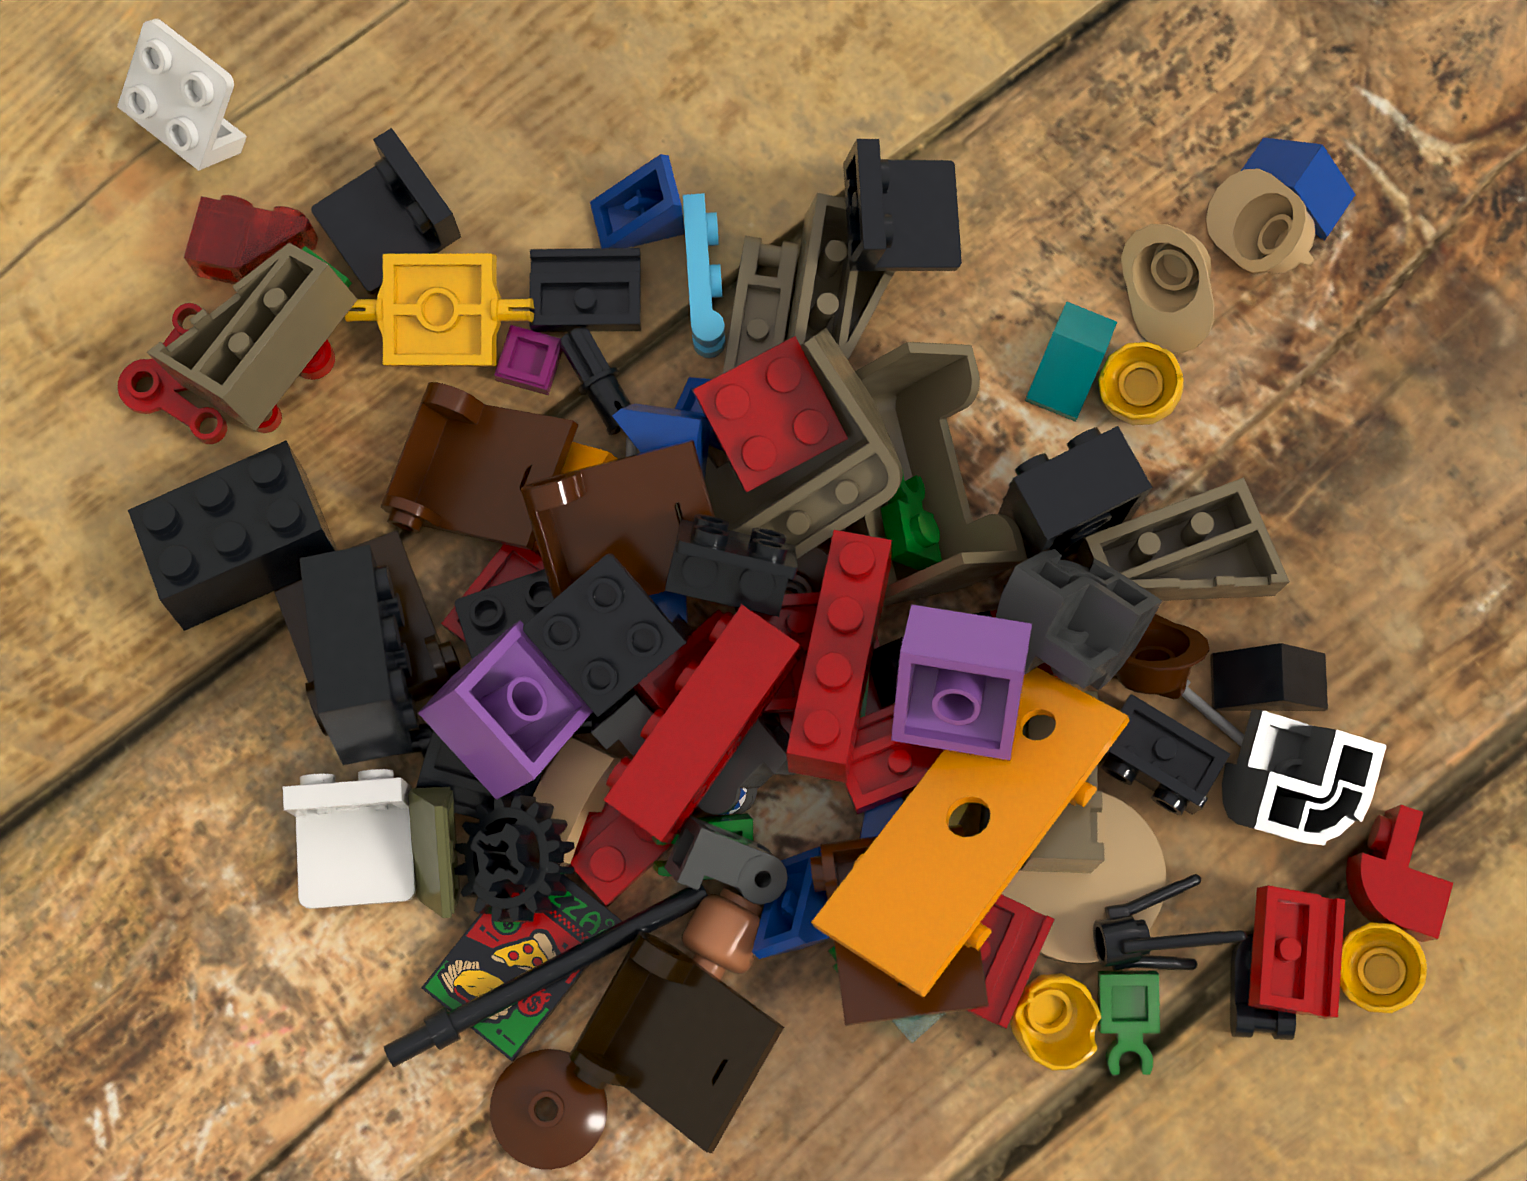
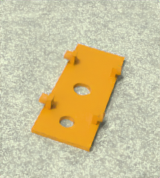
[811,667,1130,998]

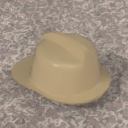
[1206,169,1316,274]
[1121,224,1214,354]

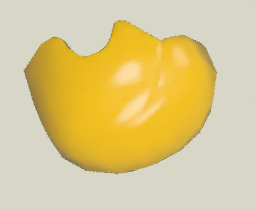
[1098,342,1184,425]
[1340,922,1427,1013]
[1010,973,1101,1071]

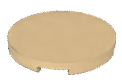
[1001,792,1166,964]

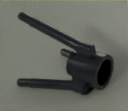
[1093,874,1247,971]

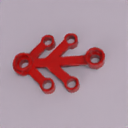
[118,303,335,444]

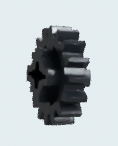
[454,794,575,922]

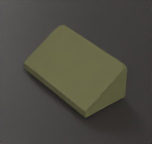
[408,787,460,918]

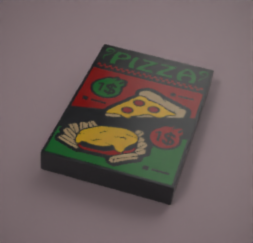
[421,874,622,1061]

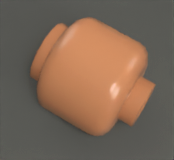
[682,888,763,980]

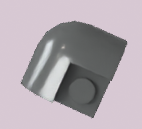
[996,549,1162,691]
[1222,709,1387,845]

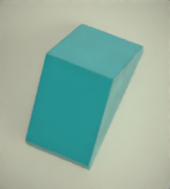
[1025,301,1117,422]

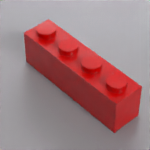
[786,530,892,783]
[604,605,805,844]

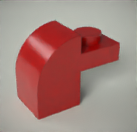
[1346,805,1454,942]

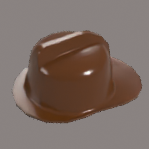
[1116,614,1209,700]

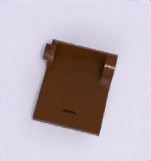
[381,382,578,550]
[521,440,715,599]
[810,824,989,1026]

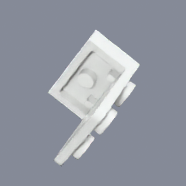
[117,19,247,170]
[283,769,416,909]

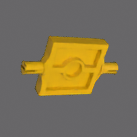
[344,253,534,367]

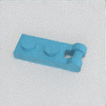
[682,193,726,358]

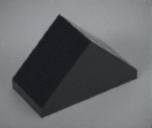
[1210,643,1328,711]

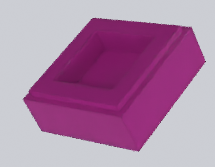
[494,325,563,396]

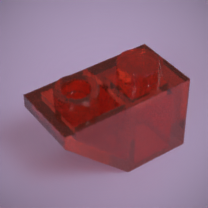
[184,195,319,284]

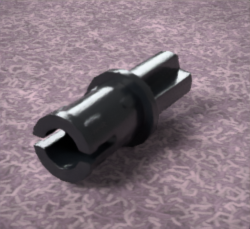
[559,327,631,435]

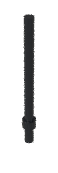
[383,883,708,1067]

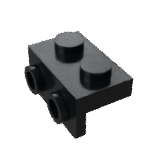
[1101,694,1230,816]

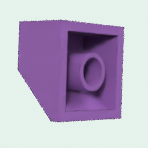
[891,604,1032,761]
[418,621,593,800]

